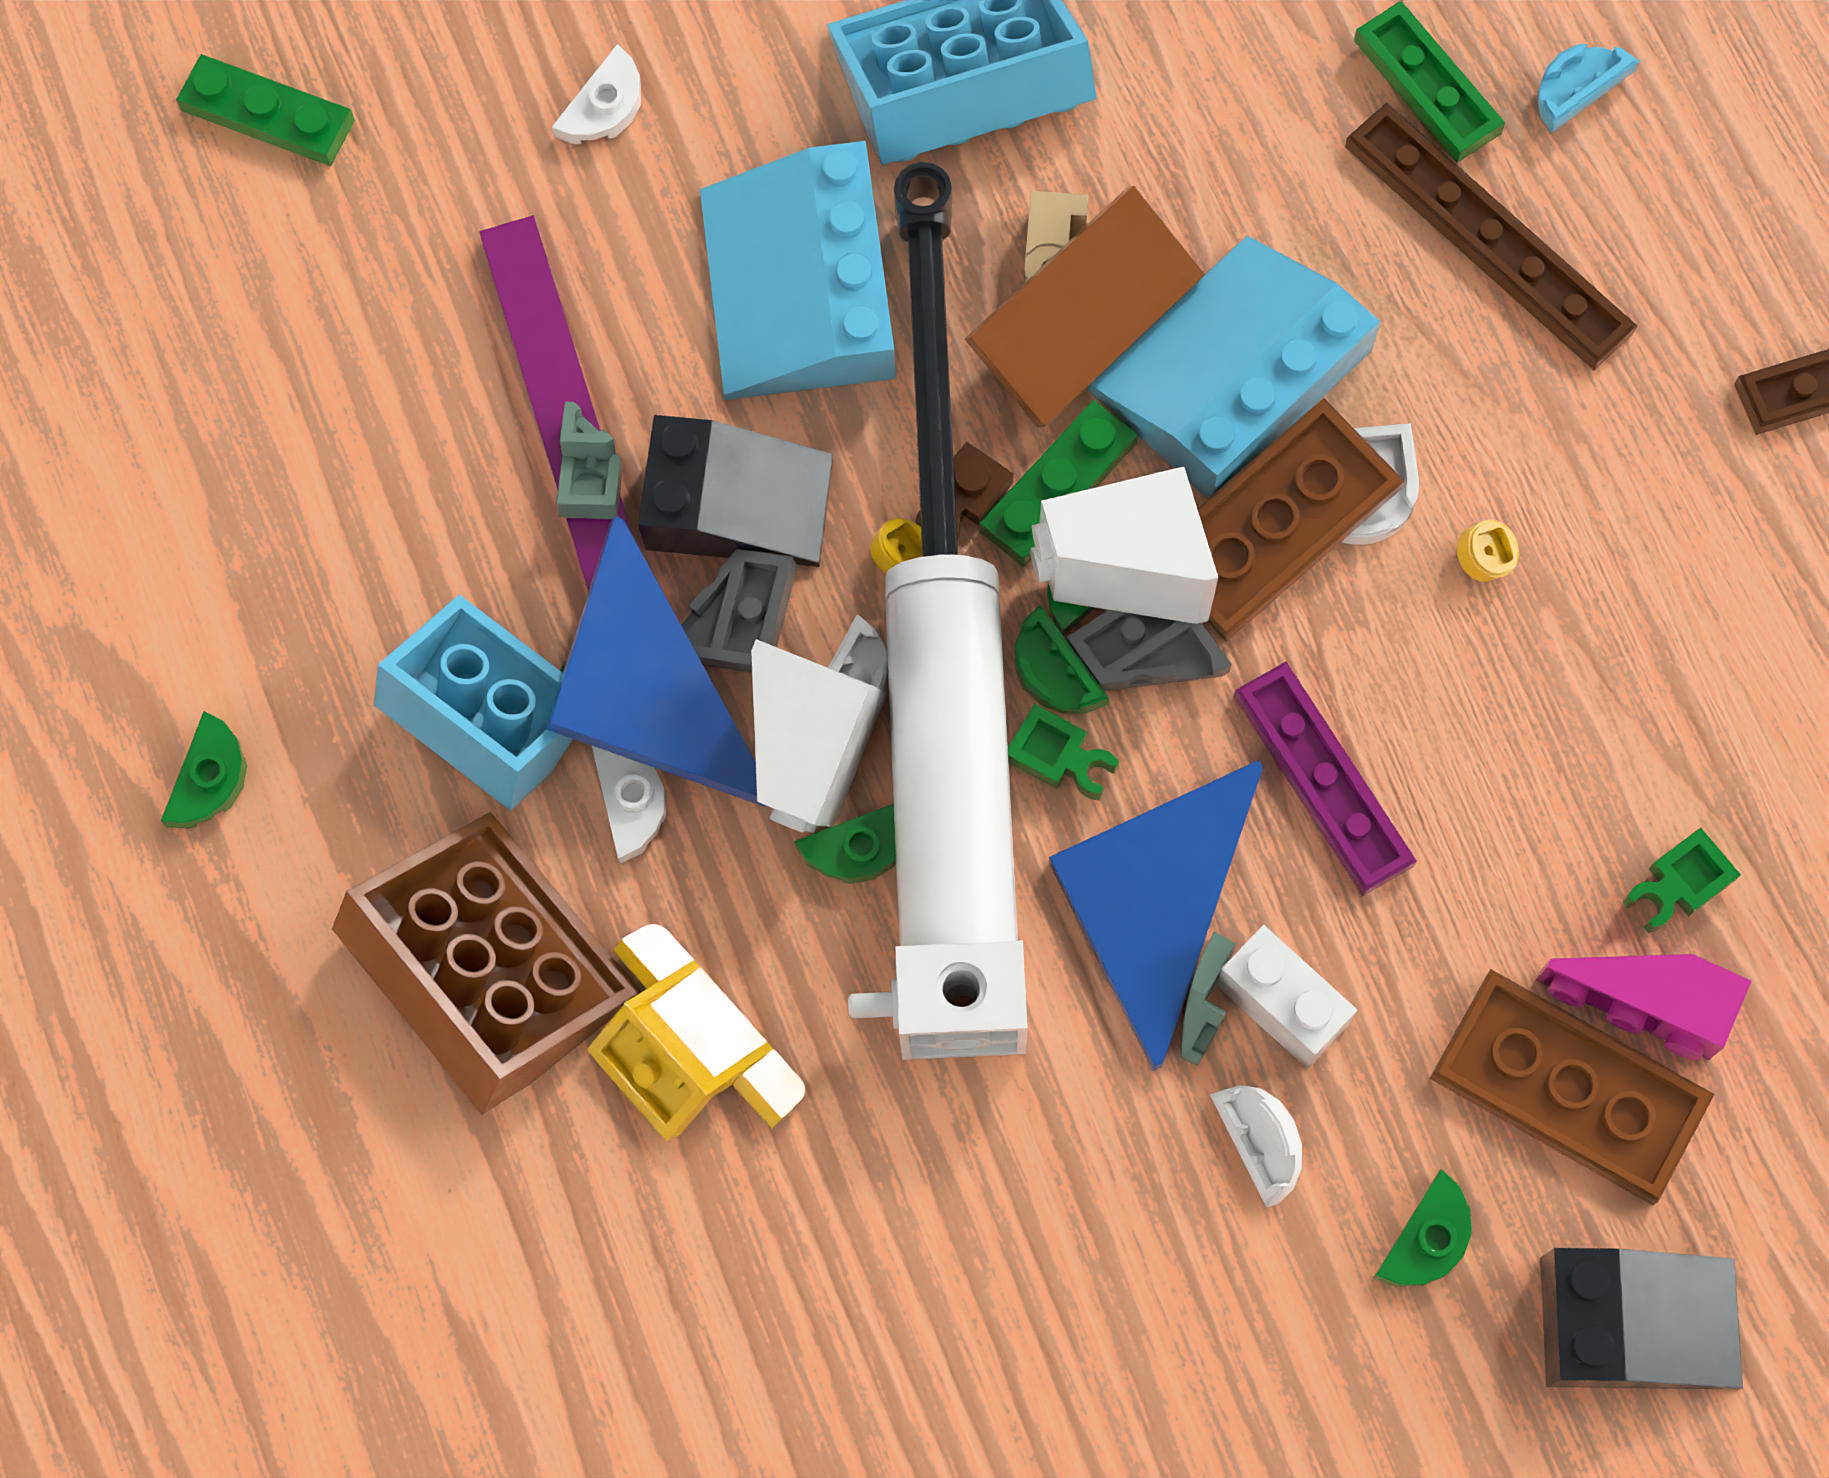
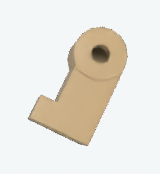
[1024,191,1088,283]

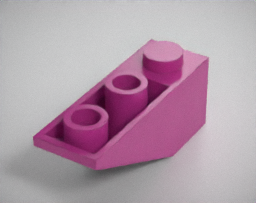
[1536,954,1752,1061]

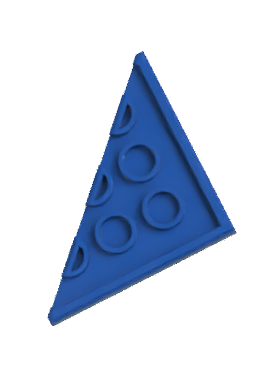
[546,516,765,806]
[1049,760,1263,1071]

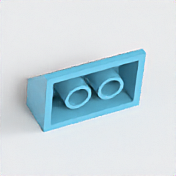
[374,594,573,811]

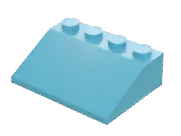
[827,0,1097,165]
[700,141,896,400]
[1087,236,1380,499]

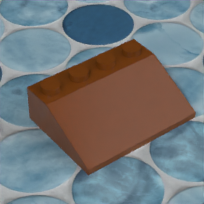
[332,812,641,1115]

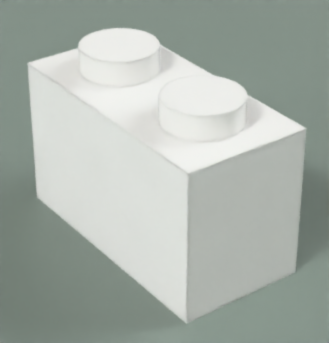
[1216,925,1357,1069]

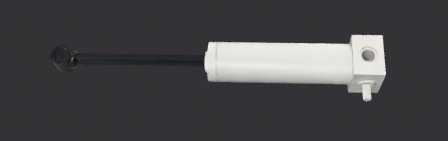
[848,162,1028,1060]

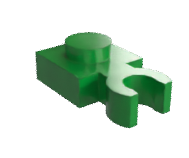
[1008,703,1119,800]
[1623,827,1741,933]

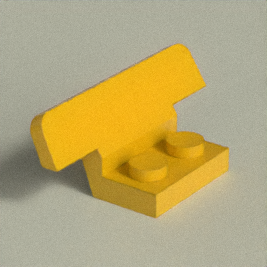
[587,925,805,1142]

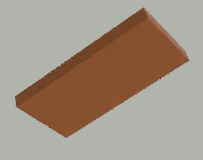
[964,185,1205,428]
[1197,398,1405,642]
[1429,969,1715,1205]

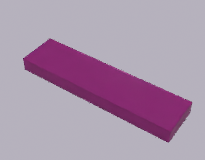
[1234,661,1417,896]

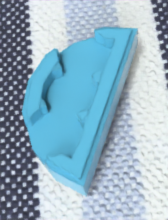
[1537,44,1640,133]

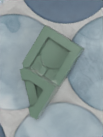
[556,402,622,519]
[1181,931,1236,1066]

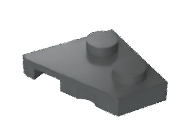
[681,549,798,673]
[1066,610,1232,691]

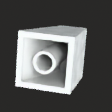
[1030,466,1218,624]
[751,639,888,833]

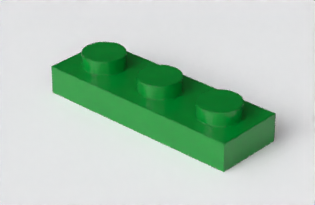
[1354,1,1505,163]
[176,54,355,166]
[979,399,1138,567]

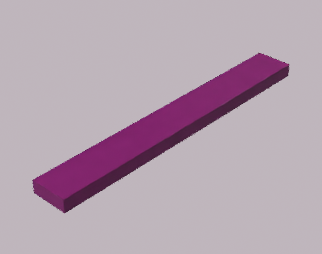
[479,215,634,592]

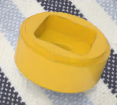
[870,518,922,574]
[1457,519,1519,582]

